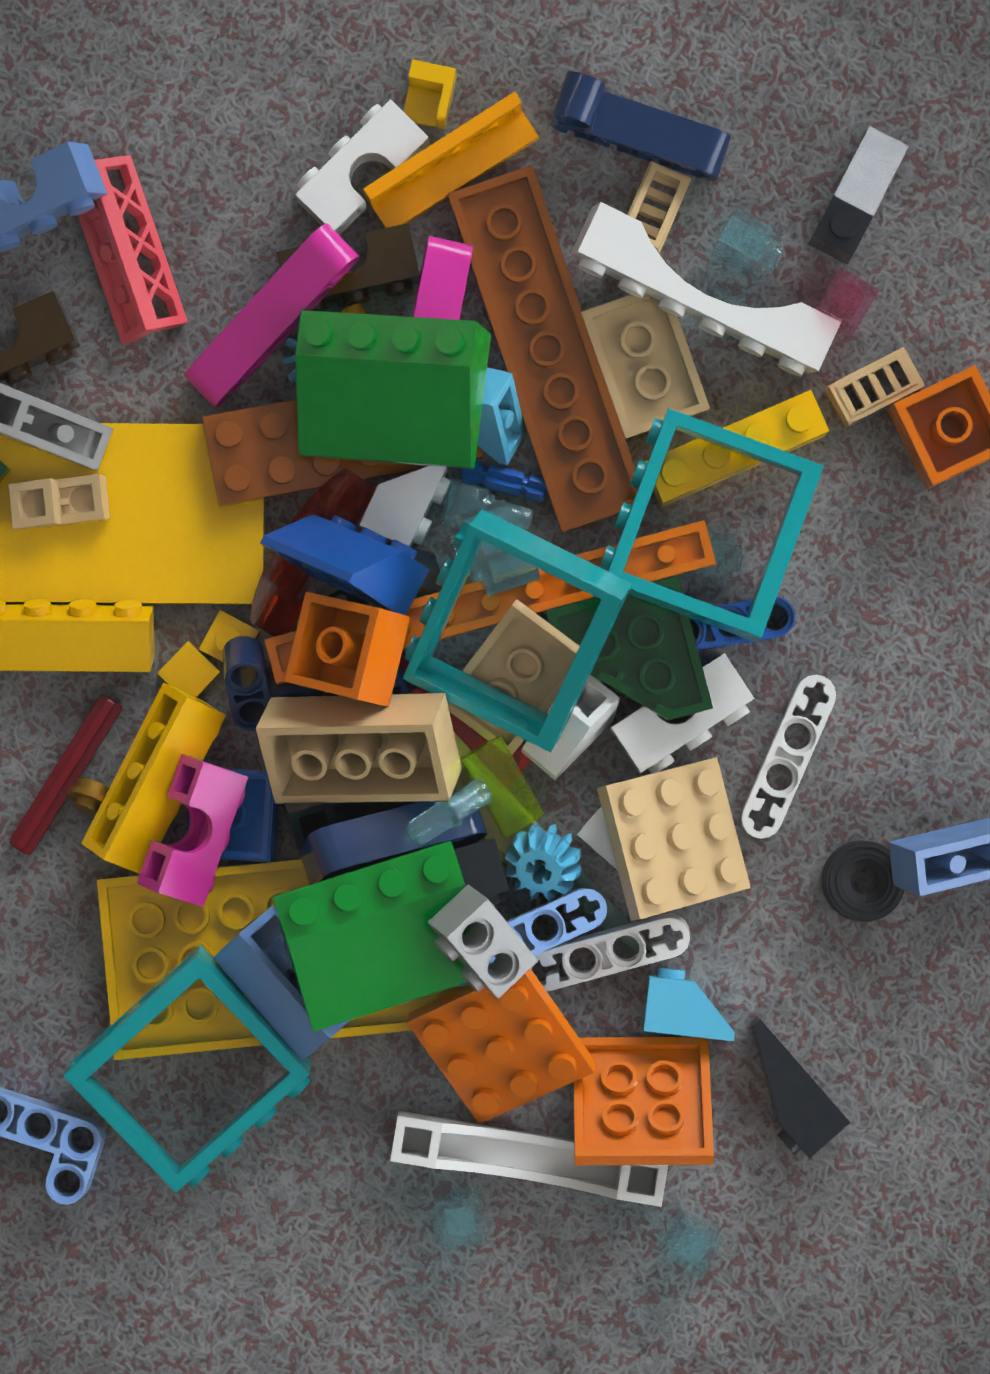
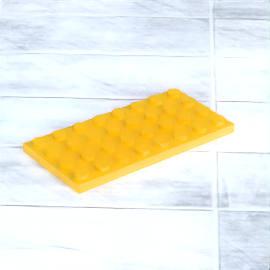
[97,859,465,1060]

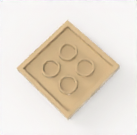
[597,757,751,921]

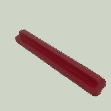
[9,694,122,855]

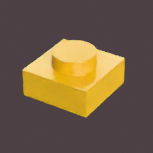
[199,610,260,662]

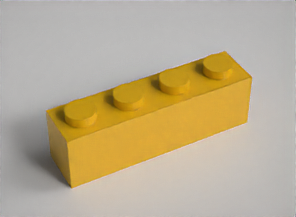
[645,390,829,508]
[0,599,155,672]
[81,683,226,874]

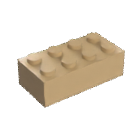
[256,693,462,804]

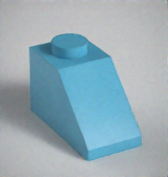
[477,367,526,466]
[642,967,735,1041]

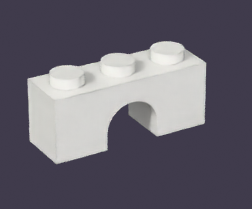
[295,99,430,235]
[610,653,755,774]

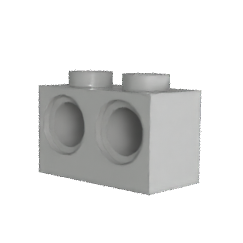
[428,884,538,999]

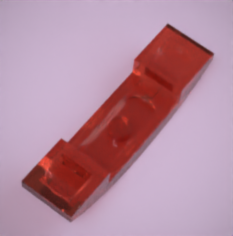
[249,468,376,637]

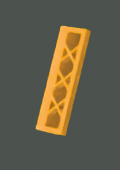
[363,91,539,228]

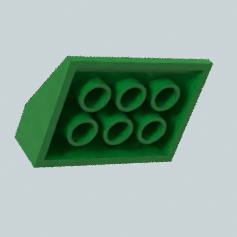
[295,310,491,469]
[271,841,472,1032]

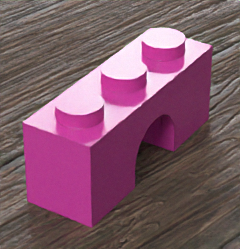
[137,754,248,906]

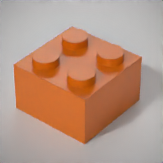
[887,365,990,490]
[284,592,410,707]

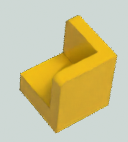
[403,59,457,130]

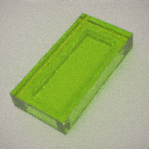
[460,736,545,838]

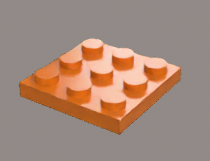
[406,968,596,1124]
[573,1037,714,1166]

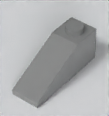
[0,383,113,471]

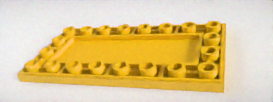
[0,423,265,605]

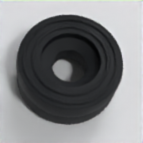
[822,840,905,922]

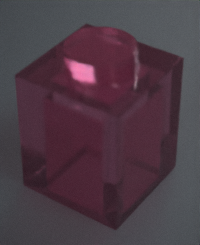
[816,267,879,337]

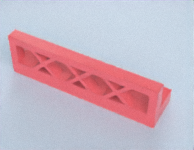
[78,155,188,345]

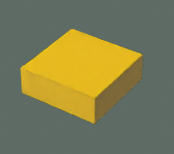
[157,641,221,697]

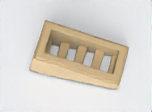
[627,161,692,254]
[825,347,925,429]

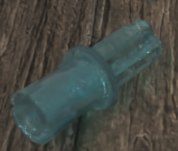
[406,778,492,845]

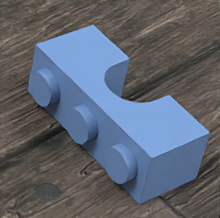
[0,141,108,253]

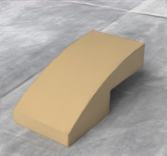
[8,474,110,529]

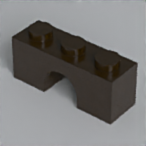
[276,223,420,312]
[0,291,80,384]

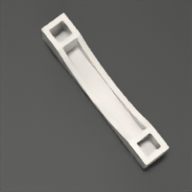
[570,202,841,377]
[390,1111,668,1207]

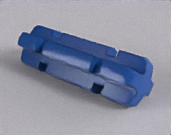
[460,460,547,502]

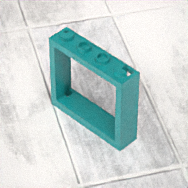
[600,408,824,642]
[403,509,633,753]
[63,945,312,1193]

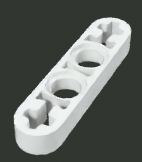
[740,675,836,839]
[531,913,690,992]

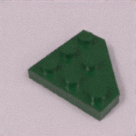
[545,576,713,720]

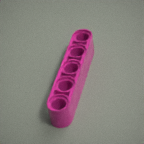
[184,223,360,408]
[412,236,473,320]

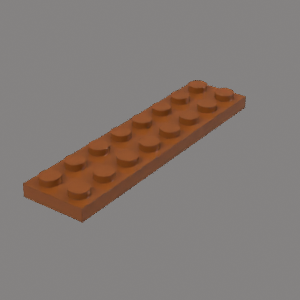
[448,165,638,534]

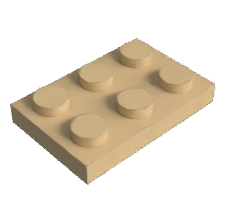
[581,293,710,440]
[447,599,580,757]

